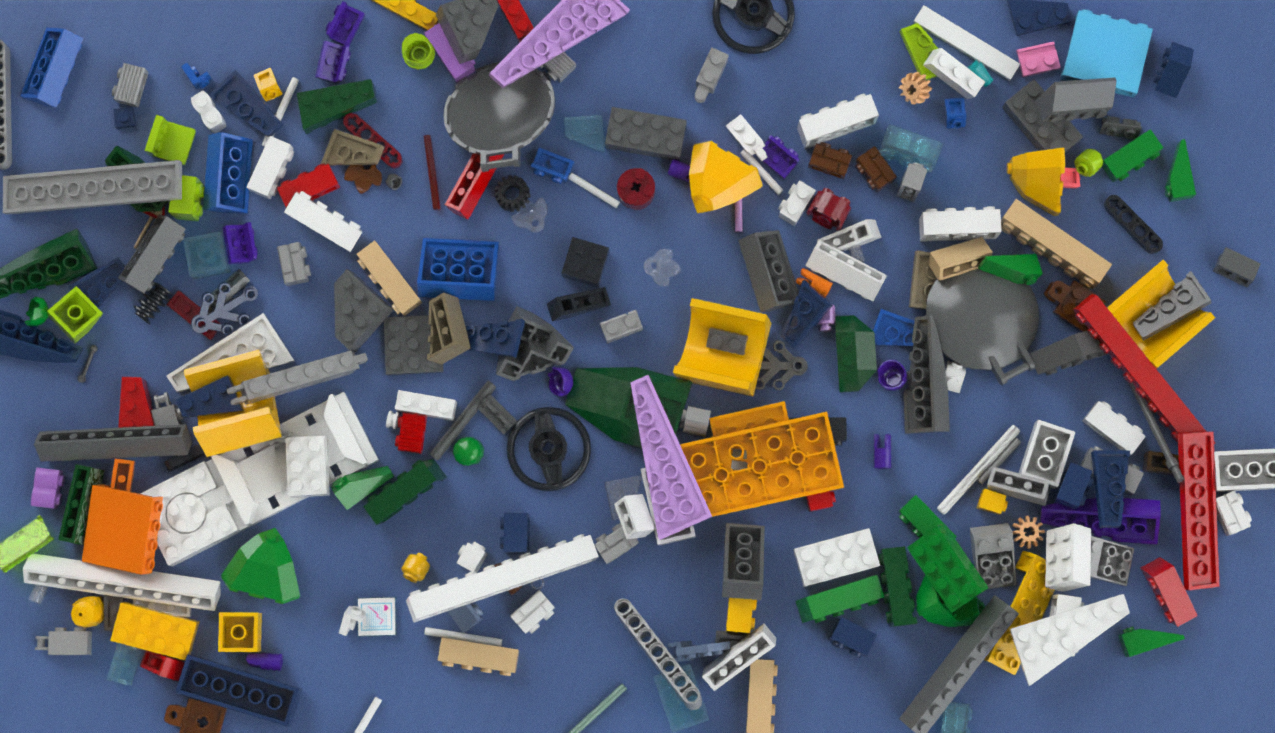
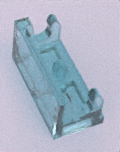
[107,643,142,685]

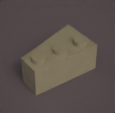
[427,293,471,364]

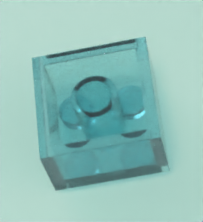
[183,231,231,279]

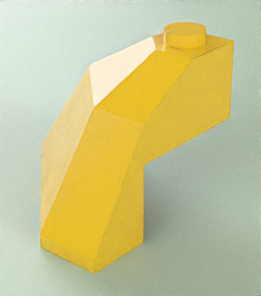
[689,141,763,214]
[1007,148,1065,216]

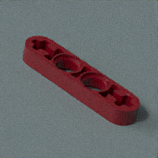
[343,113,403,169]

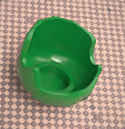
[25,297,49,326]
[453,437,484,466]

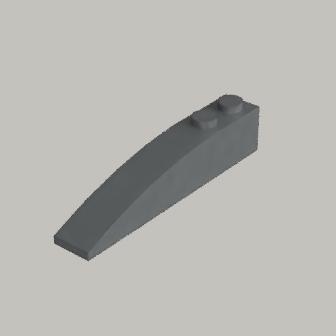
[903,315,950,434]

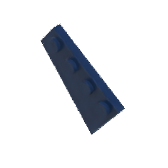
[209,70,284,137]
[465,319,525,358]

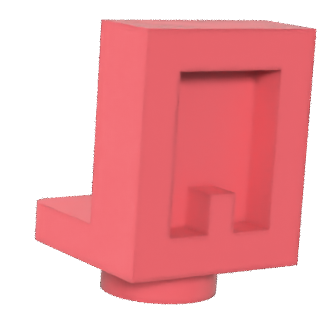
[1060,168,1080,188]

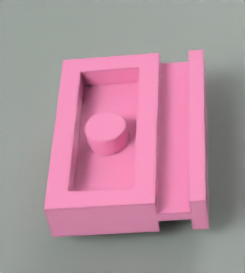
[1016,42,1061,77]

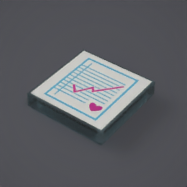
[357,597,397,637]

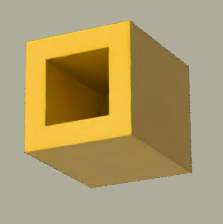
[977,489,1008,515]

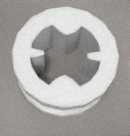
[386,411,400,429]

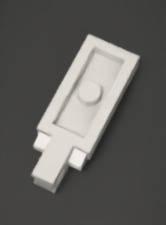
[726,114,768,161]

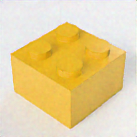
[726,598,757,634]
[218,612,262,652]

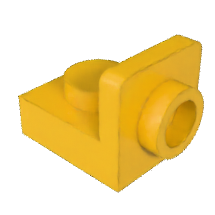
[254,68,282,102]

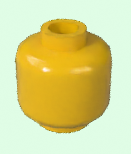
[401,553,430,583]

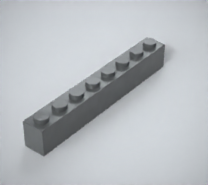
[34,424,192,462]
[899,595,1019,733]

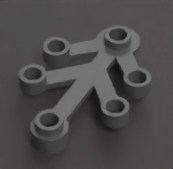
[755,341,808,391]

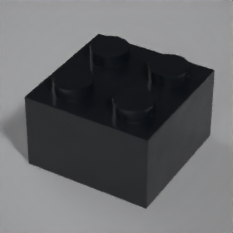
[561,237,610,288]

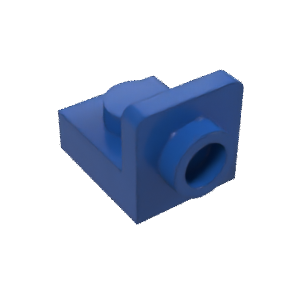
[181,63,212,89]
[944,98,966,128]

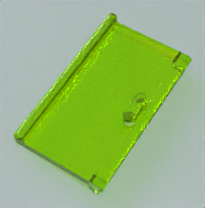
[0,514,54,573]

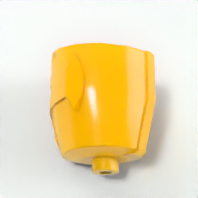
[71,596,104,628]

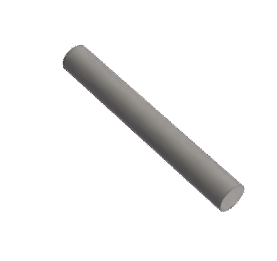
[977,437,1021,485]

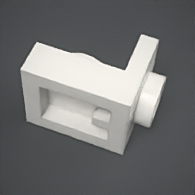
[339,606,367,636]

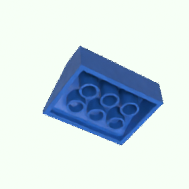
[417,238,499,301]

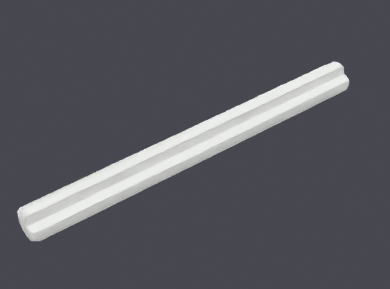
[937,425,1020,514]

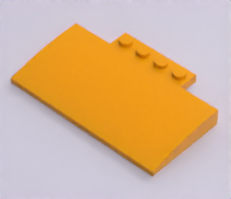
[680,401,844,517]

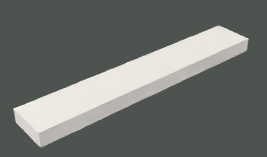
[913,5,1020,81]

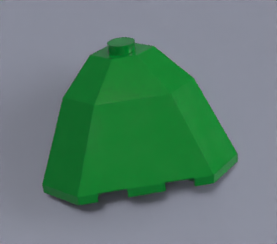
[221,528,300,604]
[916,575,985,627]

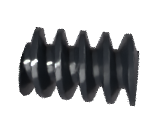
[133,282,173,325]

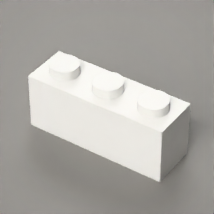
[923,48,985,99]
[247,136,294,200]
[395,390,457,421]
[1082,401,1146,455]

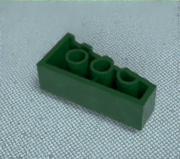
[297,79,377,134]
[363,459,447,525]
[878,546,918,627]

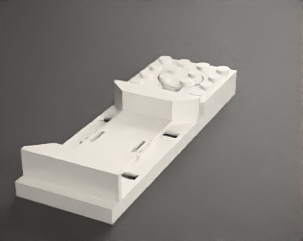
[141,392,379,567]

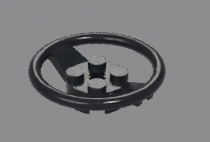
[712,0,795,54]
[507,407,591,491]

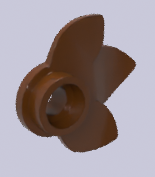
[344,165,382,194]

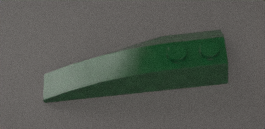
[0,228,97,298]

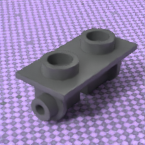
[1100,116,1142,139]
[477,394,517,435]

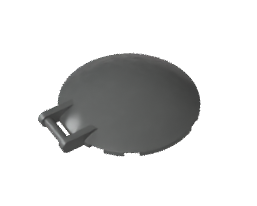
[443,62,555,172]
[926,268,1039,385]

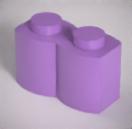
[31,468,65,509]

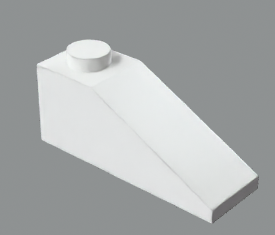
[817,219,881,252]

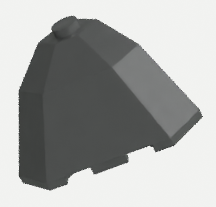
[496,306,574,381]

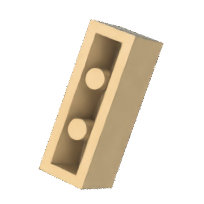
[929,237,993,281]

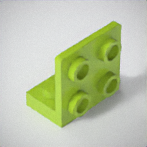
[144,115,196,165]

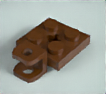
[1044,280,1106,332]
[164,698,227,733]

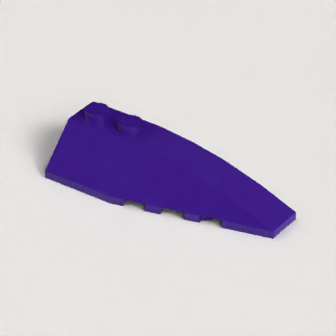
[1041,498,1161,545]

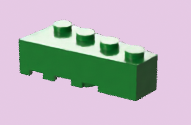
[795,575,884,623]

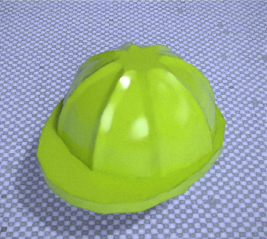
[402,33,435,70]

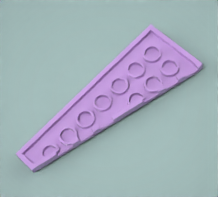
[489,0,630,88]
[631,375,712,540]

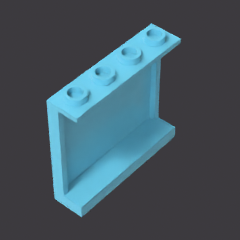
[1060,10,1153,98]

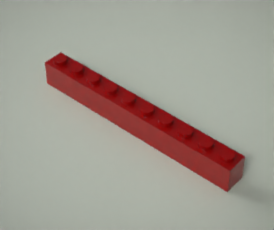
[1073,294,1216,444]

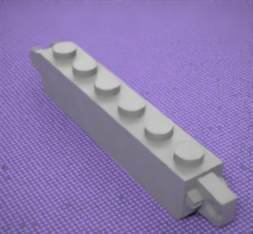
[227,351,368,405]

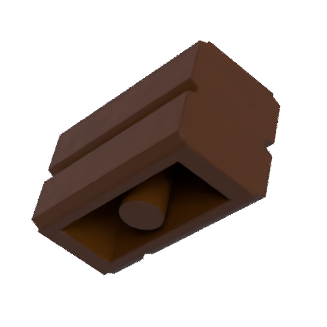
[808,142,852,179]
[855,146,897,192]

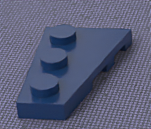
[873,309,915,346]

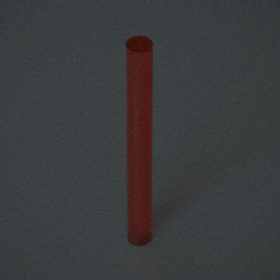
[423,135,441,210]

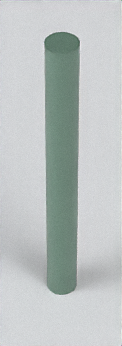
[568,684,627,733]

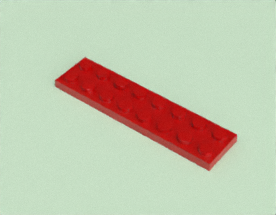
[1178,431,1220,590]

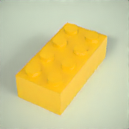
[110,602,200,660]

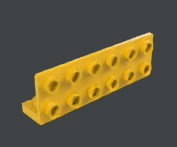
[984,551,1055,675]

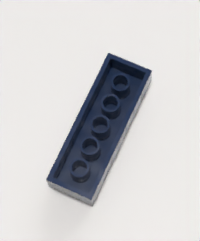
[175,655,302,727]

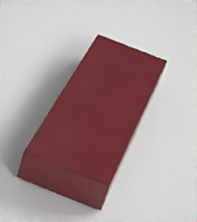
[166,290,220,340]

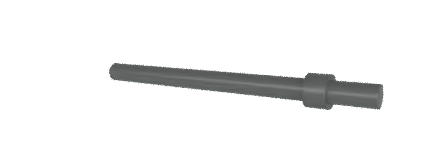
[1129,383,1184,483]

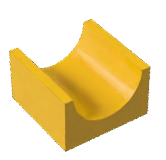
[1107,259,1216,369]
[673,298,772,397]
[184,350,282,457]

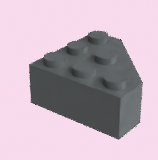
[436,0,498,64]
[334,269,394,352]
[1030,331,1108,376]

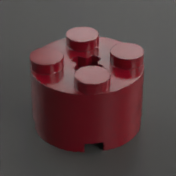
[617,168,655,210]
[807,188,851,231]

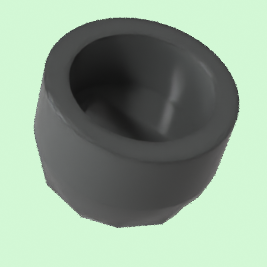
[385,174,402,190]

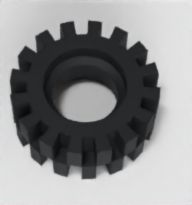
[494,175,531,212]

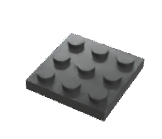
[384,315,444,375]

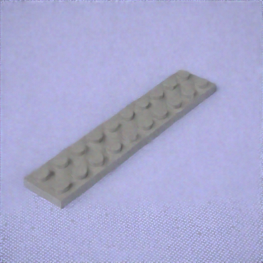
[3,160,182,215]

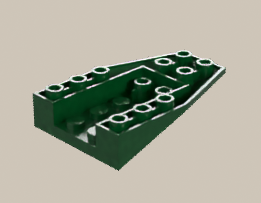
[565,367,692,449]

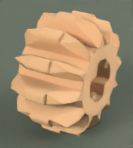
[899,72,933,105]
[1012,516,1045,549]

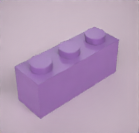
[424,23,476,83]

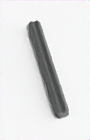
[430,381,496,460]

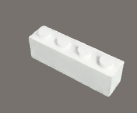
[284,191,362,252]
[806,240,887,301]
[702,624,776,691]

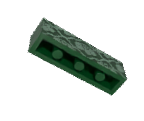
[58,464,105,545]

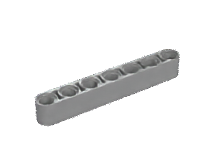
[0,40,12,170]
[614,599,702,710]

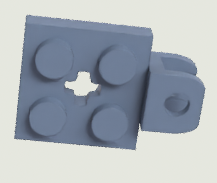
[668,641,731,662]

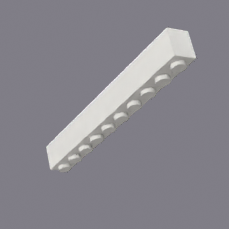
[406,534,599,623]
[23,553,221,611]

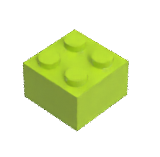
[168,175,205,222]

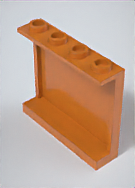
[82,484,163,575]

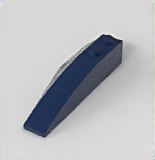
[0,310,83,363]

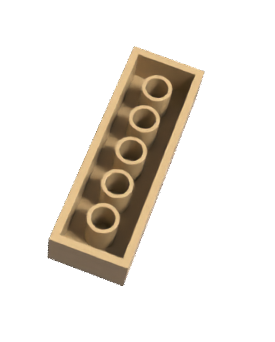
[1001,199,1112,289]

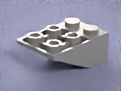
[970,523,1017,589]
[1090,536,1134,586]

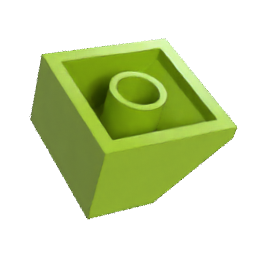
[47,286,103,344]

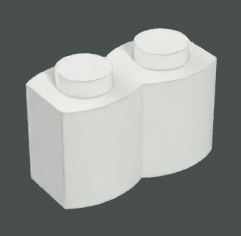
[191,91,226,134]

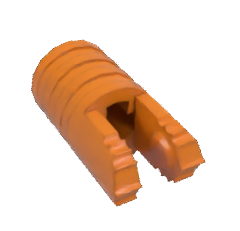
[796,268,833,298]

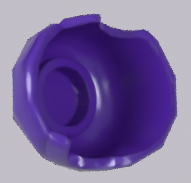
[877,360,907,391]
[548,367,574,396]

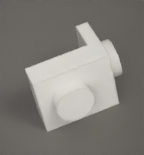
[946,361,966,393]

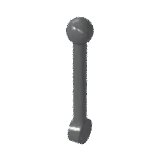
[78,345,98,383]

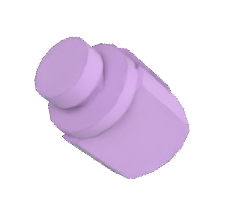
[818,304,835,332]

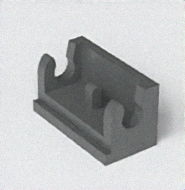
[1213,247,1261,288]

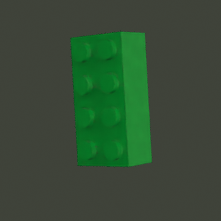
[907,523,989,613]

